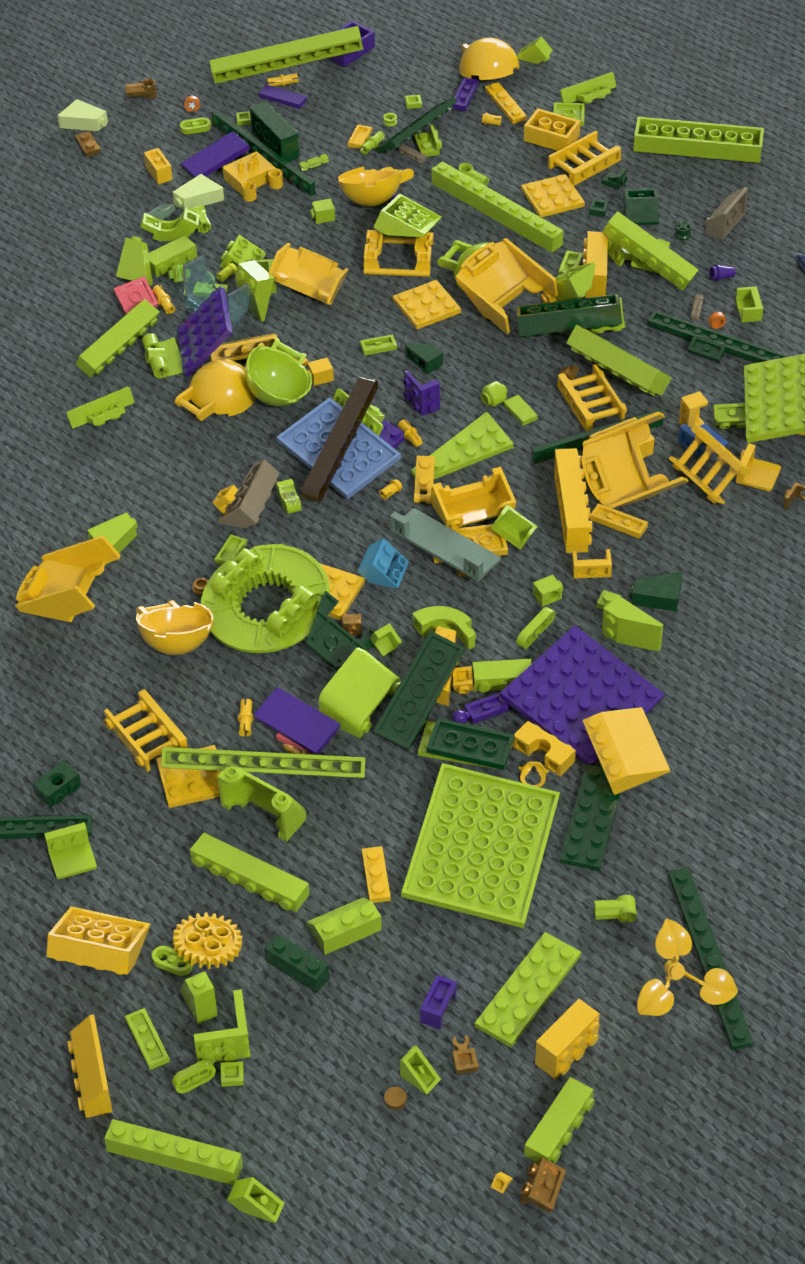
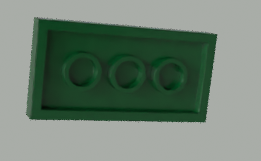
[426,718,515,770]

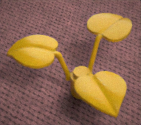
[637,919,738,1016]

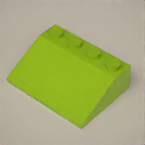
[373,193,442,237]

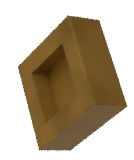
[556,364,580,381]

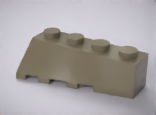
[217,459,279,529]

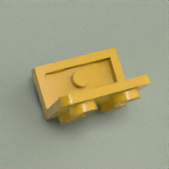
[736,444,781,491]

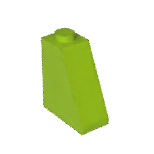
[116,236,153,286]
[87,512,138,564]
[180,971,218,1024]

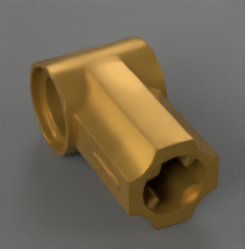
[125,79,157,99]

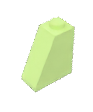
[58,99,108,131]
[173,174,224,210]

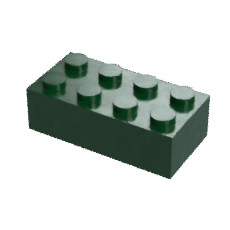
[249,101,300,162]

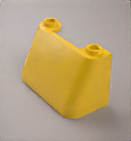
[430,467,516,529]

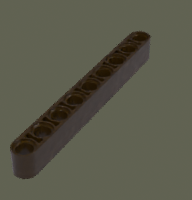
[301,376,378,503]

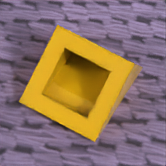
[491,1172,513,1194]

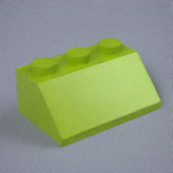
[555,262,596,301]
[306,898,382,955]

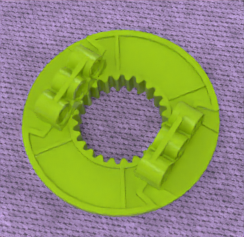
[201,544,330,653]

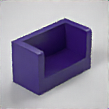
[420,975,457,1030]

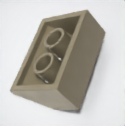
[705,187,748,240]

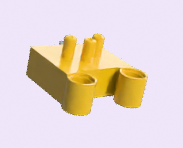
[222,151,283,202]

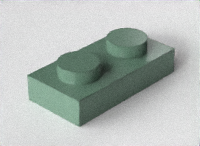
[147,204,176,220]

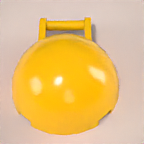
[459,37,519,80]
[338,167,414,207]
[175,359,256,421]
[136,600,213,655]

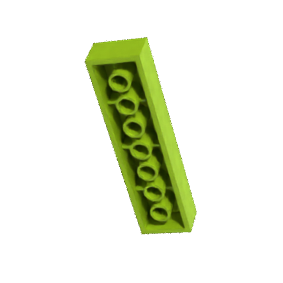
[633,117,764,163]

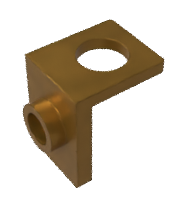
[783,482,805,510]

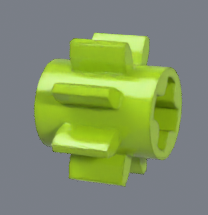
[168,264,189,283]

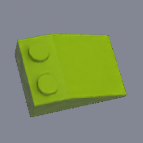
[235,261,274,322]
[602,595,663,651]

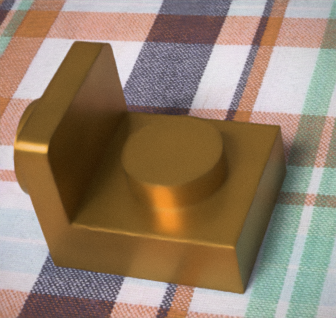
[342,614,362,637]

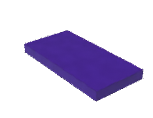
[181,132,250,178]
[253,687,341,755]

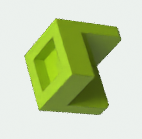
[369,623,402,656]

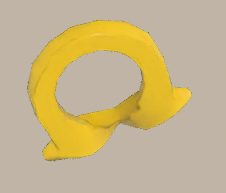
[518,761,549,787]

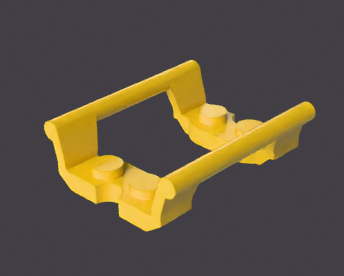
[364,230,434,277]

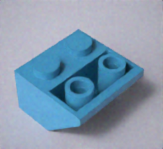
[358,538,409,589]

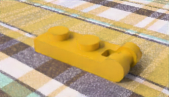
[414,456,435,504]

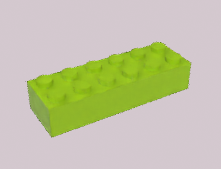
[567,325,672,396]

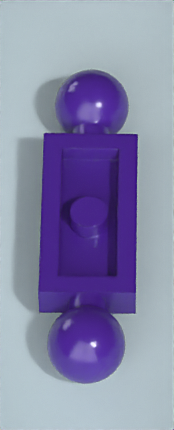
[452,692,509,724]

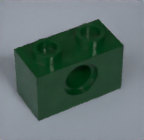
[32,760,81,808]

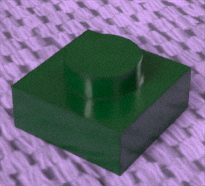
[589,199,609,217]

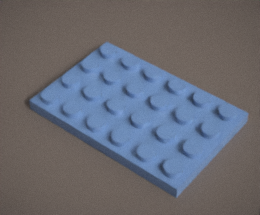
[276,398,401,499]

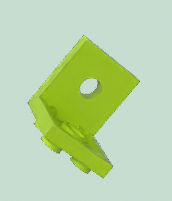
[194,989,251,1064]

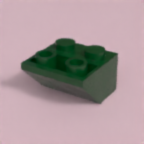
[623,188,659,225]

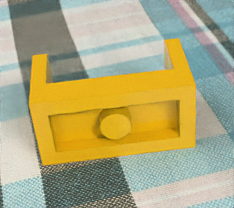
[144,148,173,184]
[679,392,708,428]
[572,549,612,578]

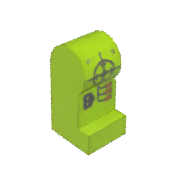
[277,479,302,515]

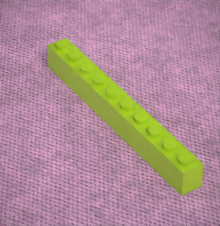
[210,26,363,83]
[431,161,563,253]
[161,747,365,779]

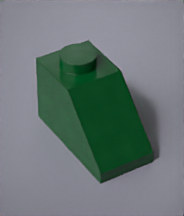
[405,343,443,374]

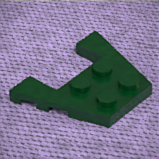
[305,591,376,669]

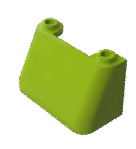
[319,647,401,738]
[218,766,306,842]

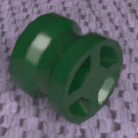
[675,221,692,241]

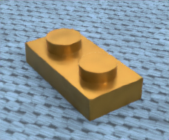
[75,131,101,157]

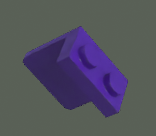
[403,371,440,416]

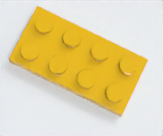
[433,524,508,563]

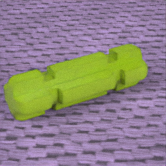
[299,154,329,172]

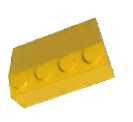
[583,707,671,795]
[46,907,150,975]

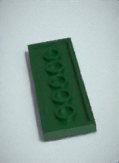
[375,97,457,154]
[373,631,465,751]
[560,764,621,871]

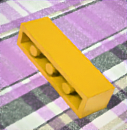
[209,333,279,361]

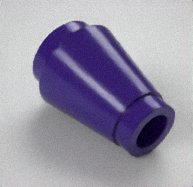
[709,264,736,281]

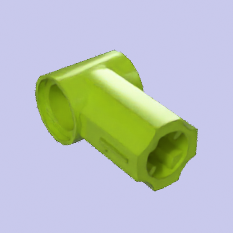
[459,163,489,186]
[187,204,211,233]
[594,895,637,922]

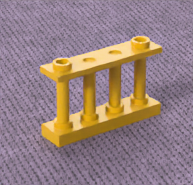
[548,131,621,186]
[557,364,627,431]
[669,424,750,504]
[104,689,188,772]

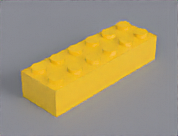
[554,448,592,553]

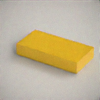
[347,125,372,149]

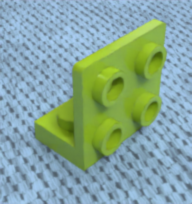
[44,822,97,880]

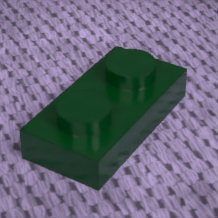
[687,335,727,363]

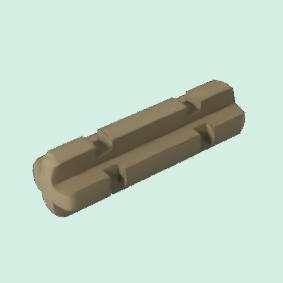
[399,144,426,164]
[690,294,704,321]

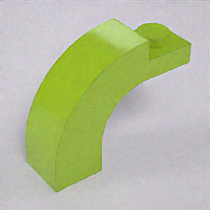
[140,208,200,241]
[412,606,476,650]

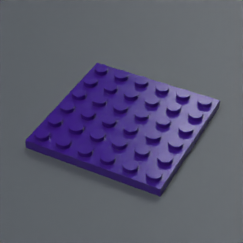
[499,625,665,765]

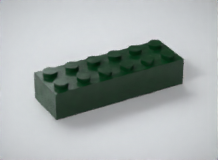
[517,294,622,338]

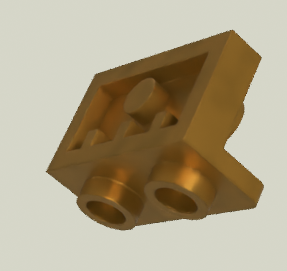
[519,1157,566,1212]

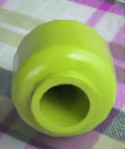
[480,381,507,407]

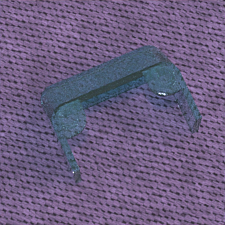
[183,255,250,332]

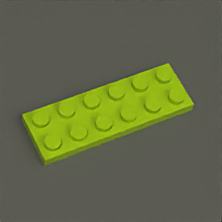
[475,932,581,1048]

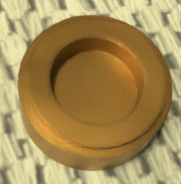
[384,1087,407,1110]

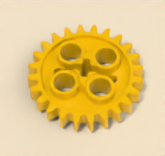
[173,913,242,969]

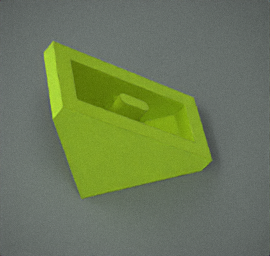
[400,1045,441,1094]

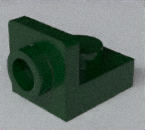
[602,169,628,190]

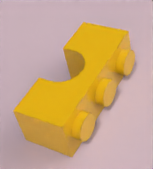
[513,721,576,777]

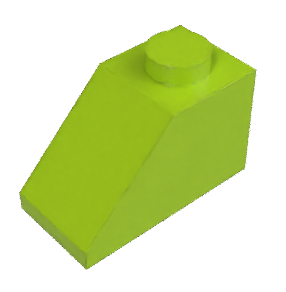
[516,36,553,64]
[227,1177,285,1223]

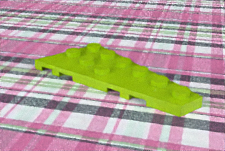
[411,412,514,479]

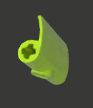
[142,333,183,378]

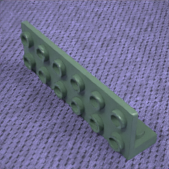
[390,508,501,582]

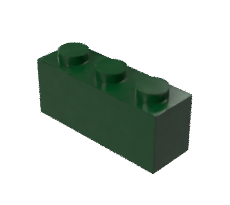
[264,933,330,993]

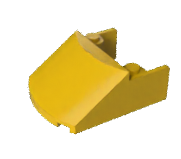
[456,238,558,334]
[269,243,349,305]
[582,412,688,509]
[15,536,121,622]

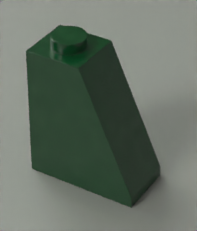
[629,572,683,612]

